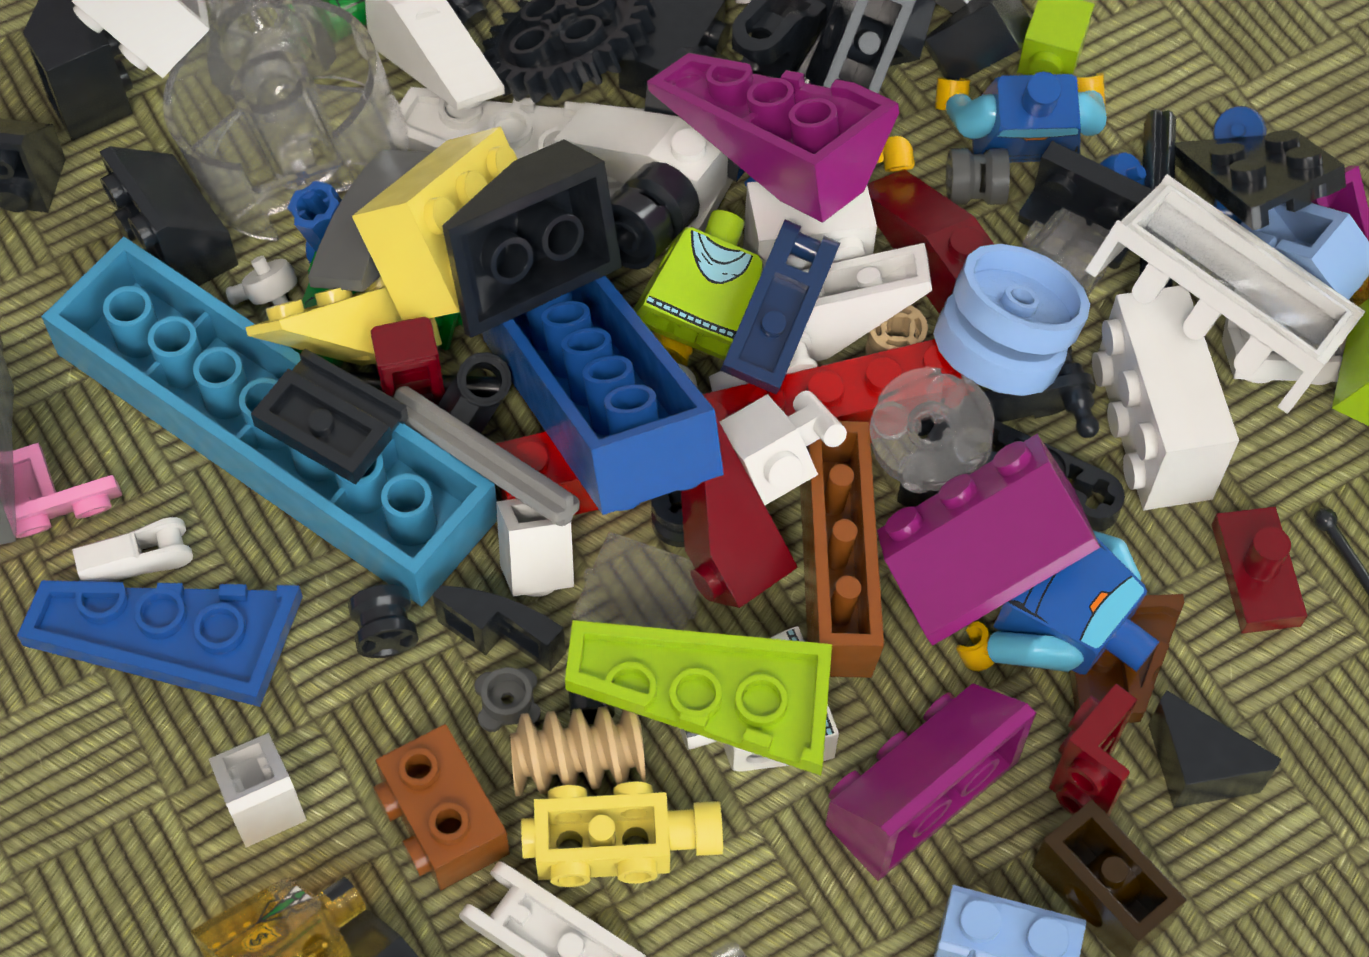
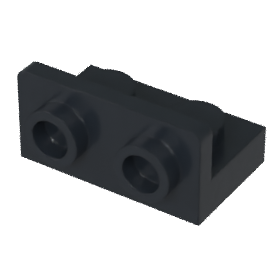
[1018,141,1153,269]

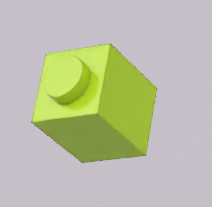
[1017,0,1095,75]

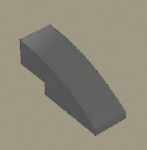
[308,149,432,292]

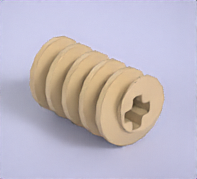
[510,706,646,796]

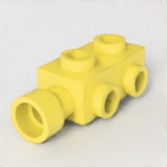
[521,782,723,887]

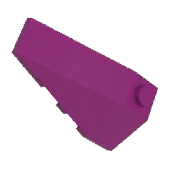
[647,53,899,223]

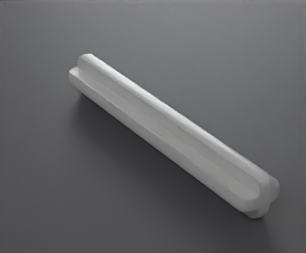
[393,386,580,526]

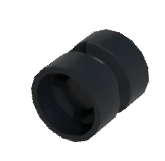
[610,161,700,270]

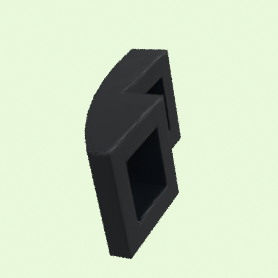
[432,585,566,672]

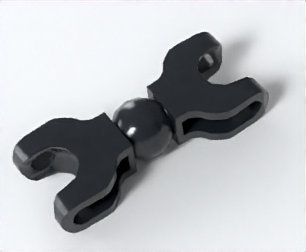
[732,0,835,78]

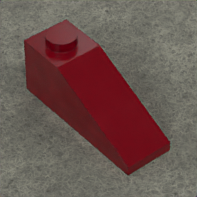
[867,169,994,315]
[681,417,798,608]

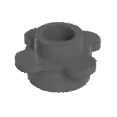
[475,667,541,732]

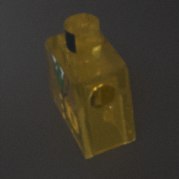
[190,877,366,957]

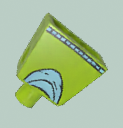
[633,210,763,360]

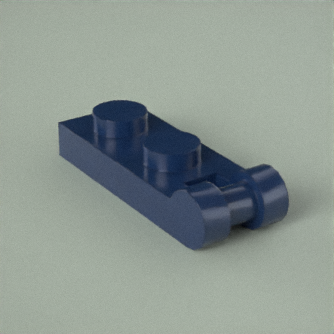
[720,219,840,395]

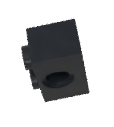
[805,0,916,93]

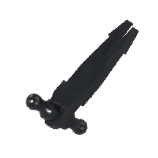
[908,346,1100,438]

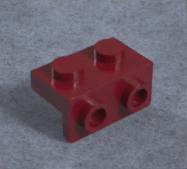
[1049,684,1138,816]

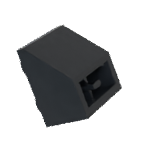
[23,0,133,141]
[0,118,66,213]
[99,146,238,286]

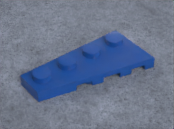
[17,580,303,707]

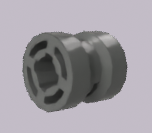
[946,148,1010,205]

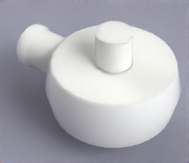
[226,255,297,306]

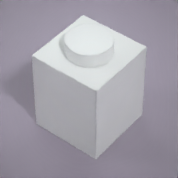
[496,499,574,597]

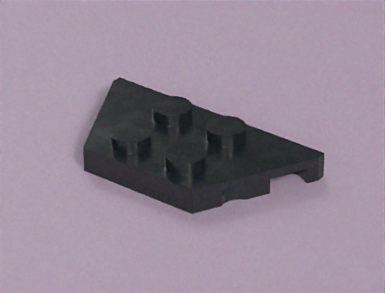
[1175,130,1346,230]

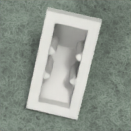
[209,733,307,847]

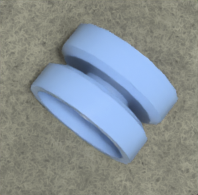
[933,244,1090,396]

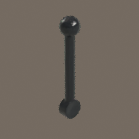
[1313,507,1369,609]

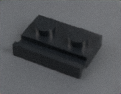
[251,348,409,485]

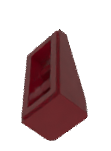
[371,317,445,405]

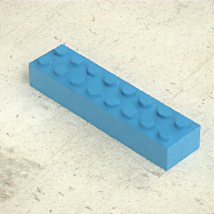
[41,237,497,607]

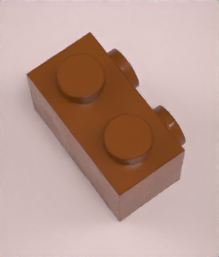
[372,724,510,891]

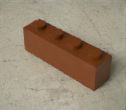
[800,421,884,678]

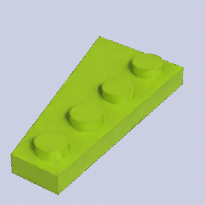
[565,620,832,776]

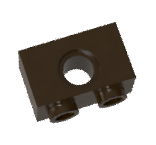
[1032,800,1187,957]

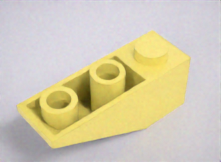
[245,276,442,366]

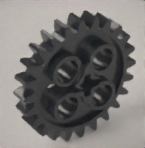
[482,0,656,103]

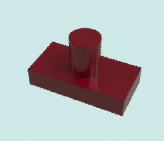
[1211,506,1308,634]

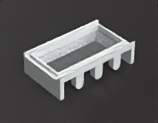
[1085,174,1365,414]

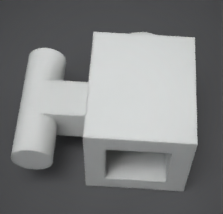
[720,391,847,505]

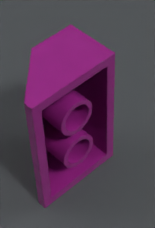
[877,434,1100,646]
[825,683,1036,881]

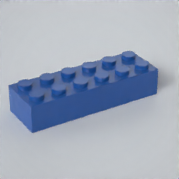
[482,276,724,515]

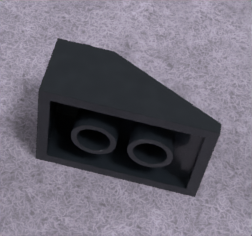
[442,139,622,338]

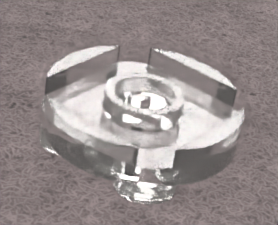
[870,367,995,493]

